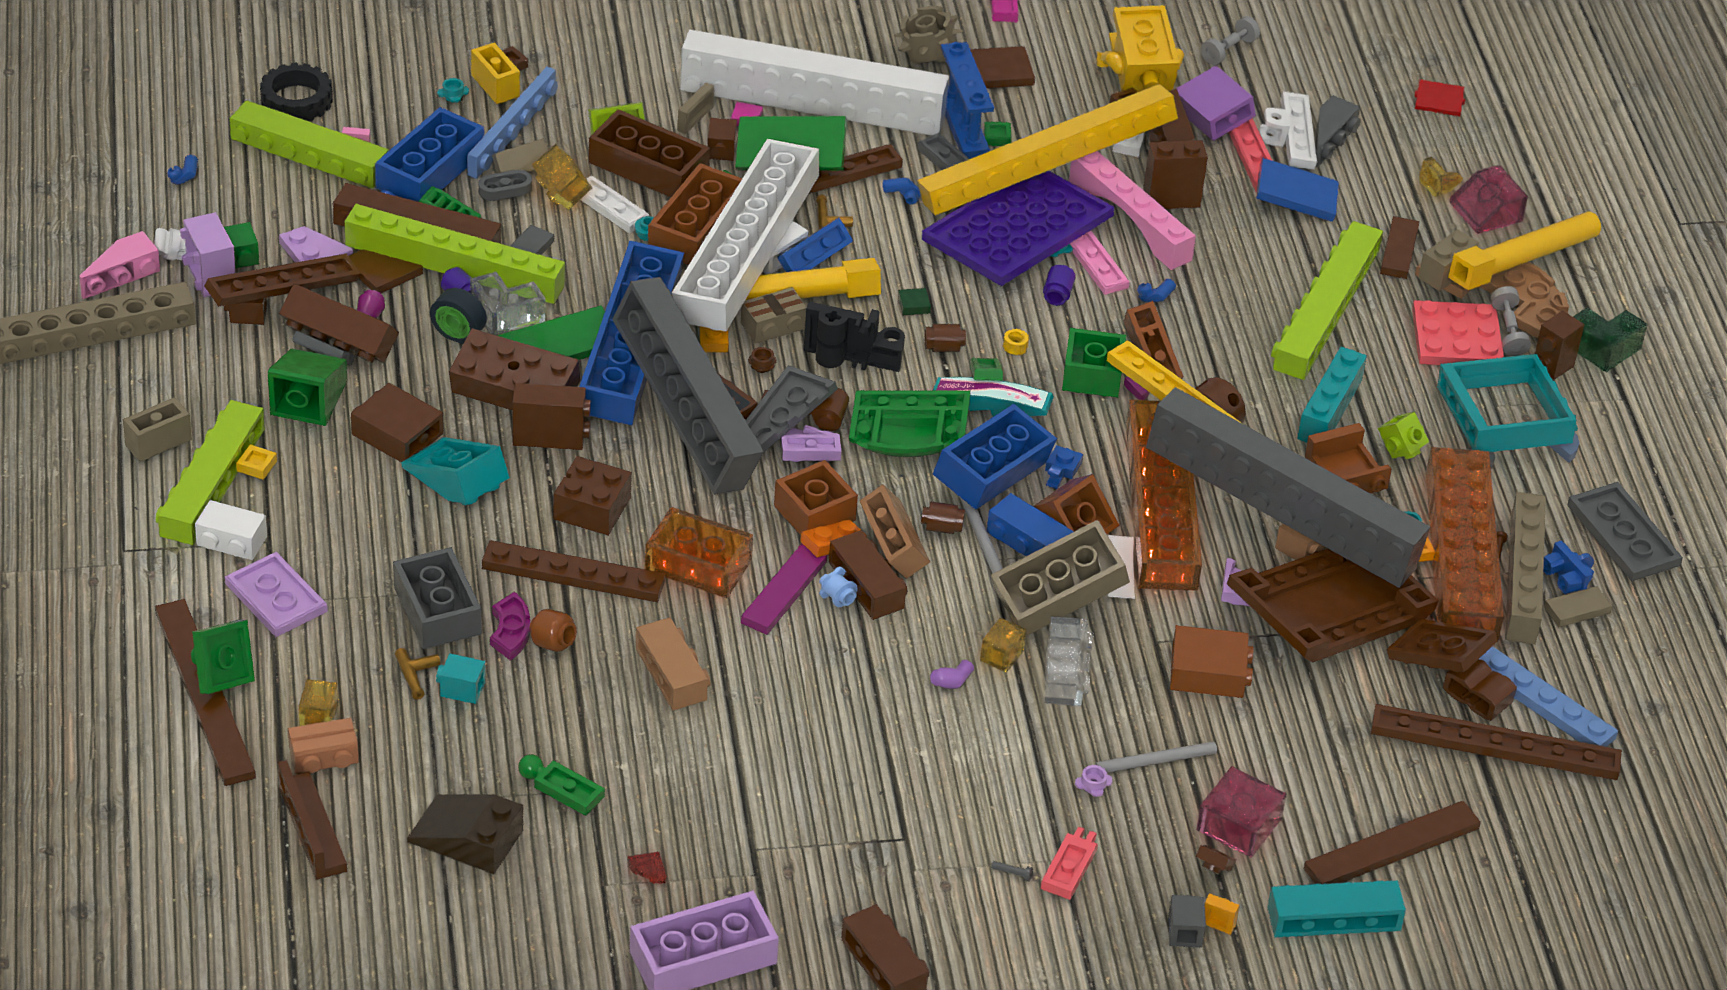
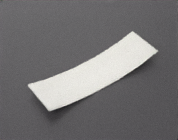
[1108,535,1135,599]

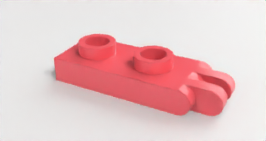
[1041,826,1098,900]

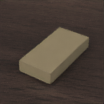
[677,82,714,134]
[492,138,552,173]
[1544,586,1612,627]

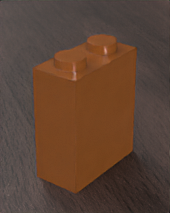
[1170,625,1254,698]

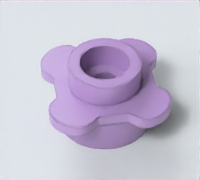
[1075,765,1112,797]

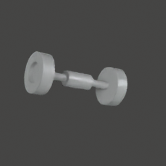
[1201,16,1260,65]
[1490,286,1531,356]

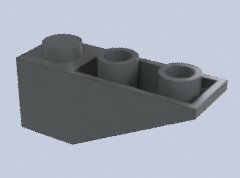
[1315,95,1361,167]

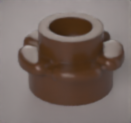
[748,347,777,373]

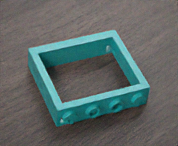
[1437,354,1578,454]

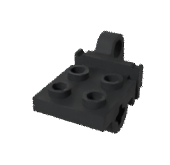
[803,301,905,372]

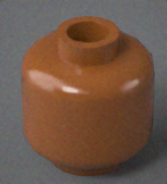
[530,609,577,652]

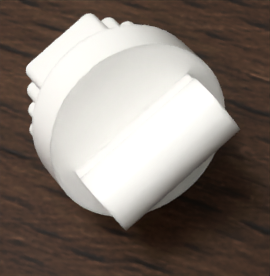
[154,228,186,261]

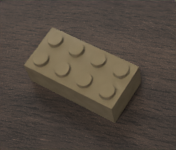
[991,520,1130,638]

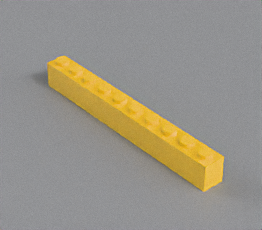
[917,84,1178,216]

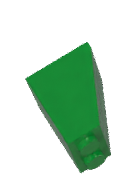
[268,348,348,426]

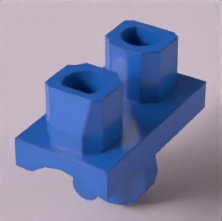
[1543,540,1594,594]

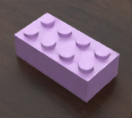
[630,890,779,990]

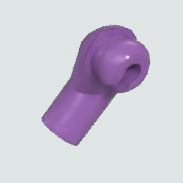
[930,660,974,689]

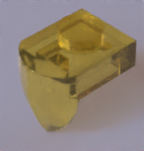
[1419,157,1464,197]

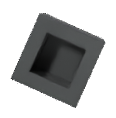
[1168,895,1206,948]

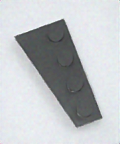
[746,365,838,452]

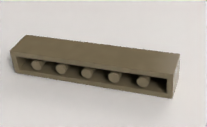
[1505,492,1546,644]

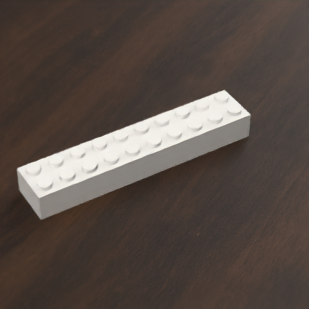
[680,29,949,135]
[672,139,819,332]

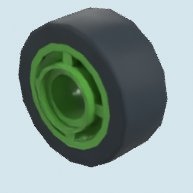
[430,288,487,344]

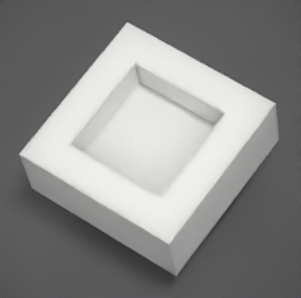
[1113,133,1145,157]

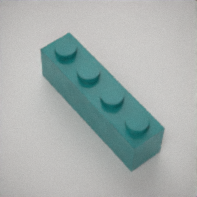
[1297,346,1367,442]
[1267,880,1406,938]

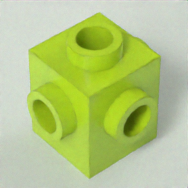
[1378,411,1429,460]

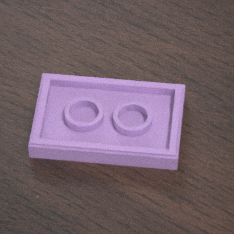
[225,552,328,637]

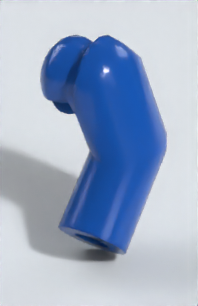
[167,155,198,185]
[883,177,921,205]
[1137,279,1176,302]

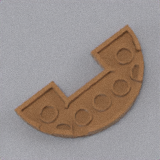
[1415,262,1569,338]

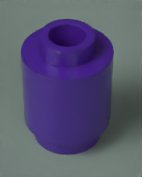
[1043,265,1076,306]
[441,267,482,300]

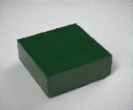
[898,288,931,315]

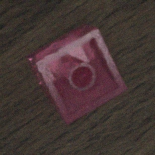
[1449,165,1528,234]

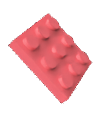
[1412,300,1504,365]

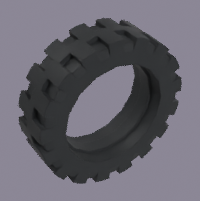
[260,63,333,121]

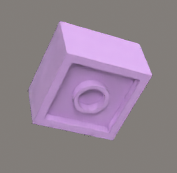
[180,212,235,297]

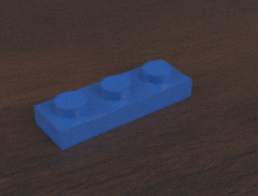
[777,217,853,272]

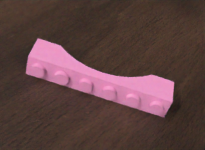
[1069,151,1196,270]

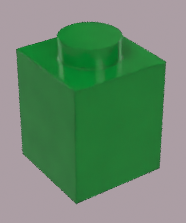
[224,222,259,269]

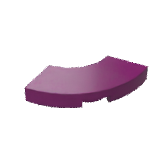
[490,591,530,661]

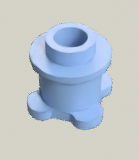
[819,567,858,607]

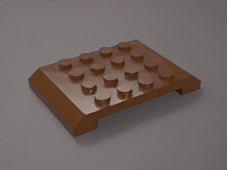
[1227,549,1439,663]

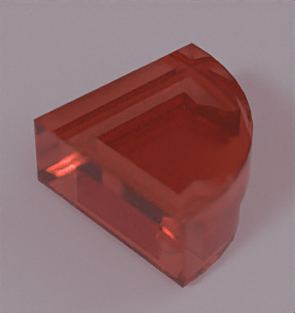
[627,852,666,884]

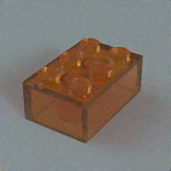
[645,507,753,598]

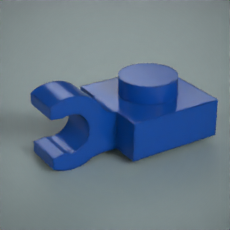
[1045,445,1083,489]

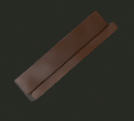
[277,760,347,880]

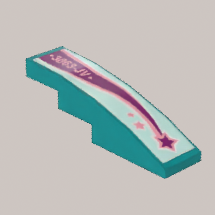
[933,377,1054,417]

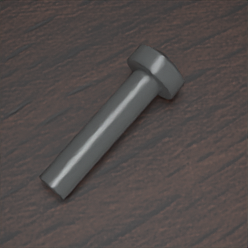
[991,861,1033,881]

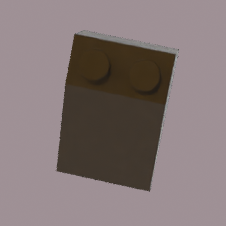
[407,794,523,874]

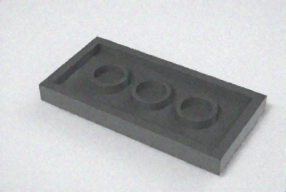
[1567,482,1683,582]

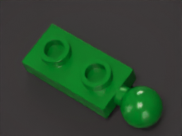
[518,754,605,816]

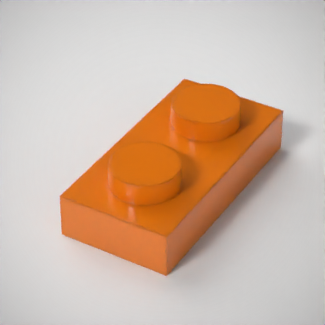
[800,520,867,557]

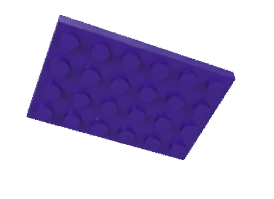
[922,170,1114,286]

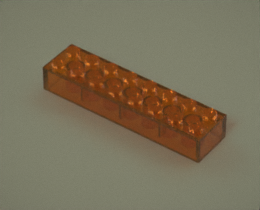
[1126,400,1202,591]
[1426,447,1504,641]

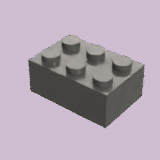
[393,547,482,649]

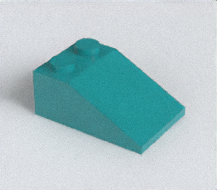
[401,437,510,505]

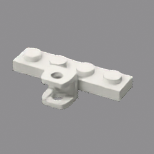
[1259,91,1317,170]

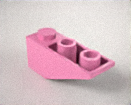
[79,231,160,299]

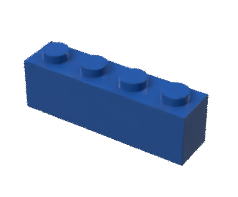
[987,493,1074,556]

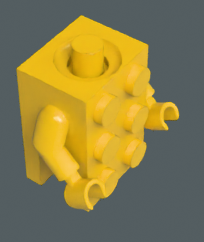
[1097,5,1184,93]

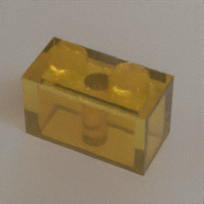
[532,143,592,210]

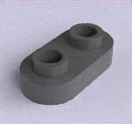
[478,170,532,201]

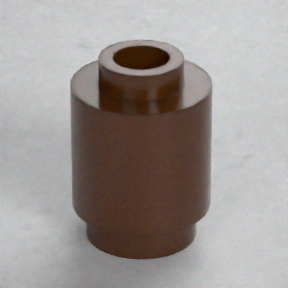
[924,324,966,352]
[921,501,965,534]

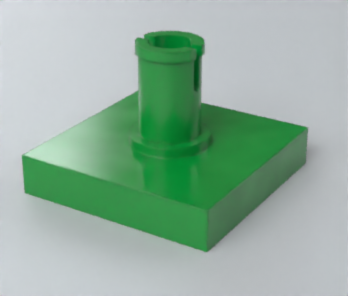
[191,619,255,694]

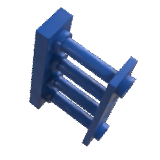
[941,42,994,159]

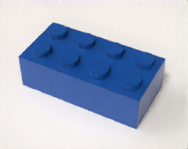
[375,107,484,202]
[933,404,1057,510]

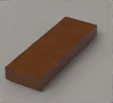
[1380,216,1420,279]

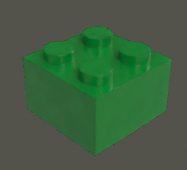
[1062,328,1126,398]

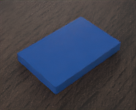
[1256,158,1339,222]

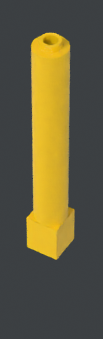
[1448,211,1601,290]
[745,258,881,301]

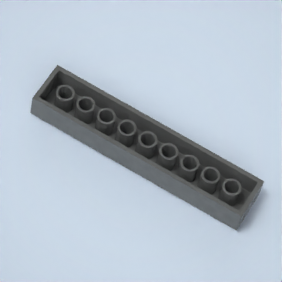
[1146,387,1430,588]

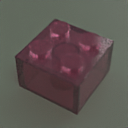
[1196,766,1287,858]

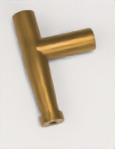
[816,195,853,229]
[395,648,440,700]

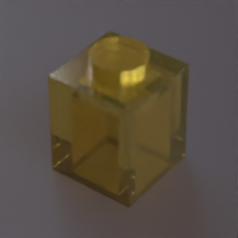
[980,618,1027,673]
[298,679,338,726]

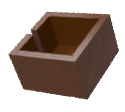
[553,456,632,536]

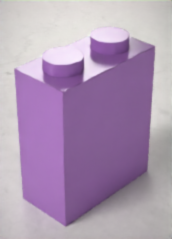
[1177,66,1256,141]

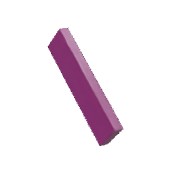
[741,543,827,635]

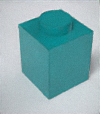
[436,653,485,704]

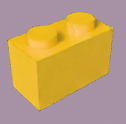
[471,42,520,104]

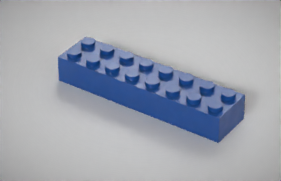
[579,240,684,425]

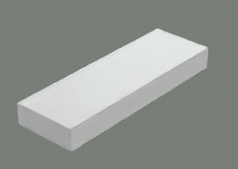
[572,176,649,233]

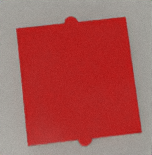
[1414,79,1465,117]

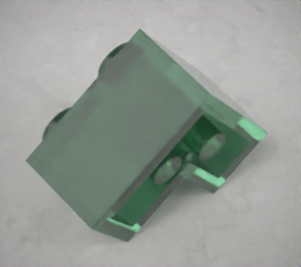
[1572,307,1648,372]

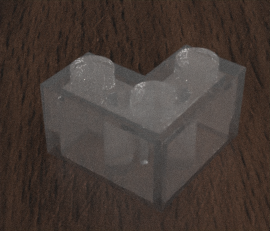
[470,271,545,336]
[1044,616,1093,706]

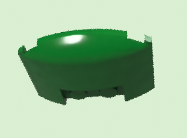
[849,390,971,457]

